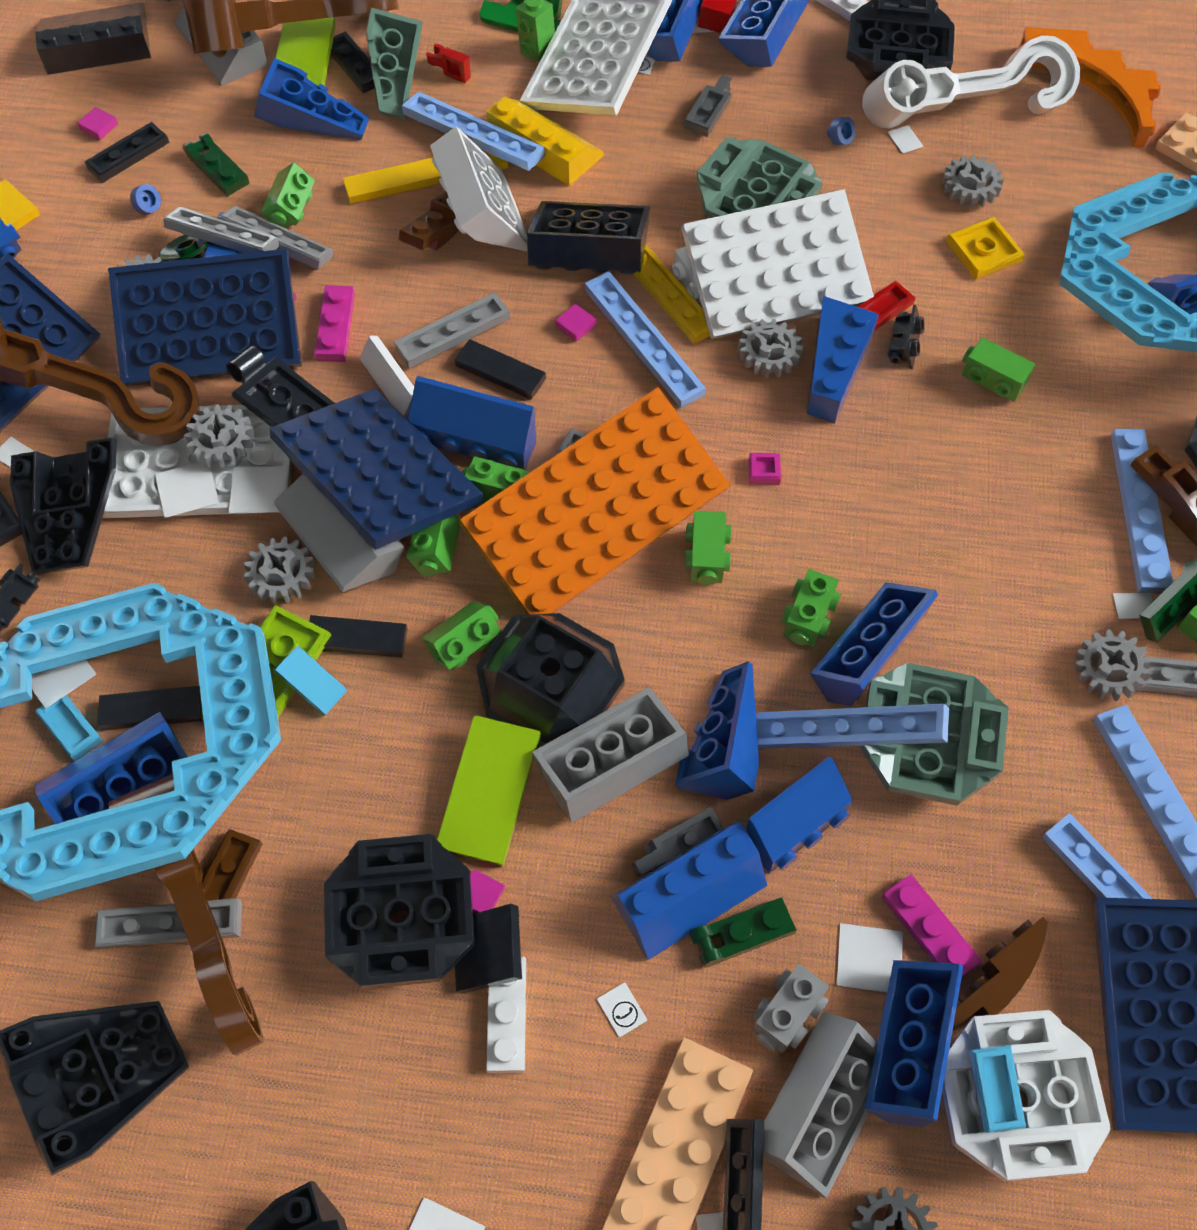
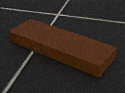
[202,829,263,901]

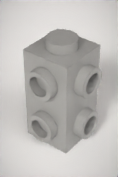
[752,963,829,1054]

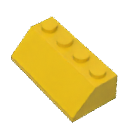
[486,96,604,186]

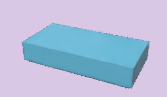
[273,646,348,716]
[35,695,103,761]
[969,1045,1026,1133]

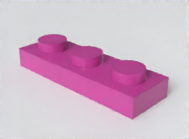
[315,285,355,362]
[881,874,982,977]

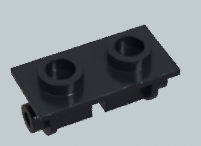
[888,305,925,369]
[0,563,40,631]

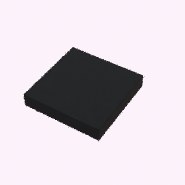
[455,903,522,994]

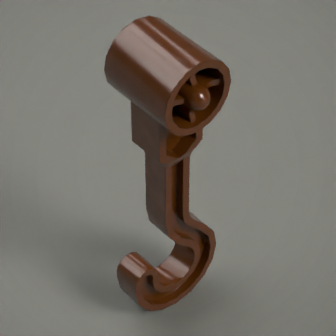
[183,0,398,58]
[0,318,200,446]
[108,773,263,1056]

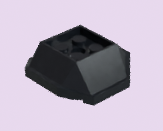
[846,0,955,80]
[476,613,625,749]
[324,834,475,989]

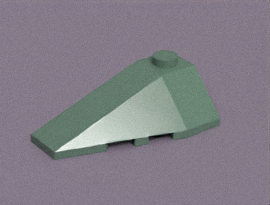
[366,7,423,120]

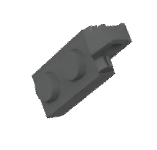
[684,75,732,137]
[631,807,723,876]

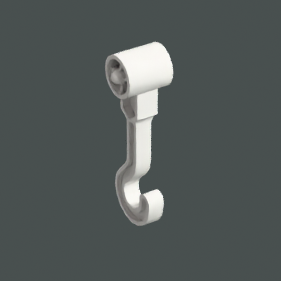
[862,36,1080,129]

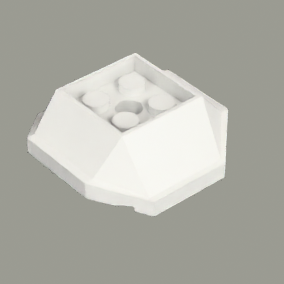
[942,1010,1111,1182]

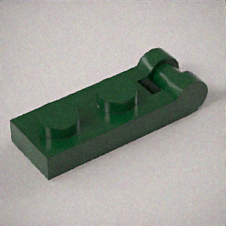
[183,132,250,197]
[1139,560,1197,642]
[689,897,797,968]

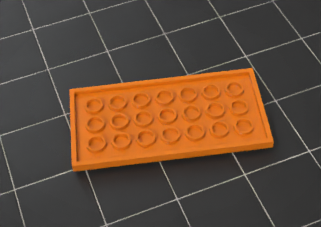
[459,387,731,615]

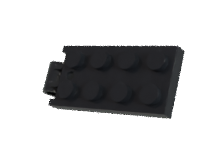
[226,346,335,427]

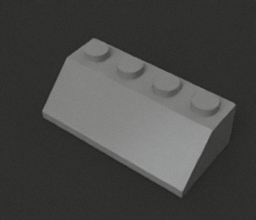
[175,5,268,86]
[274,474,404,592]
[532,687,689,823]
[763,1011,877,1198]

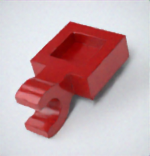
[426,44,471,83]

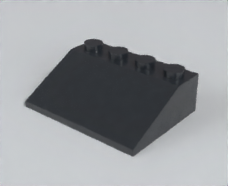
[35,2,151,75]
[527,201,651,274]

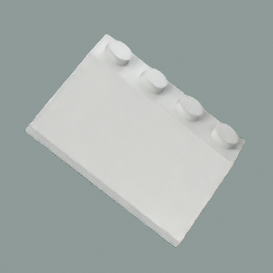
[430,126,528,251]

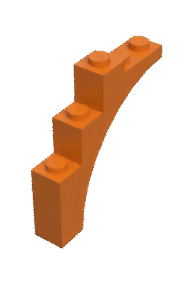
[1019,27,1161,147]

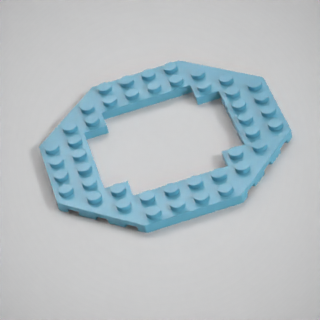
[1059,172,1197,352]
[0,583,281,902]

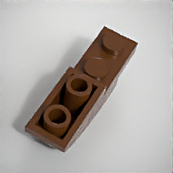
[398,191,459,251]
[1130,445,1197,546]
[952,917,1048,1032]

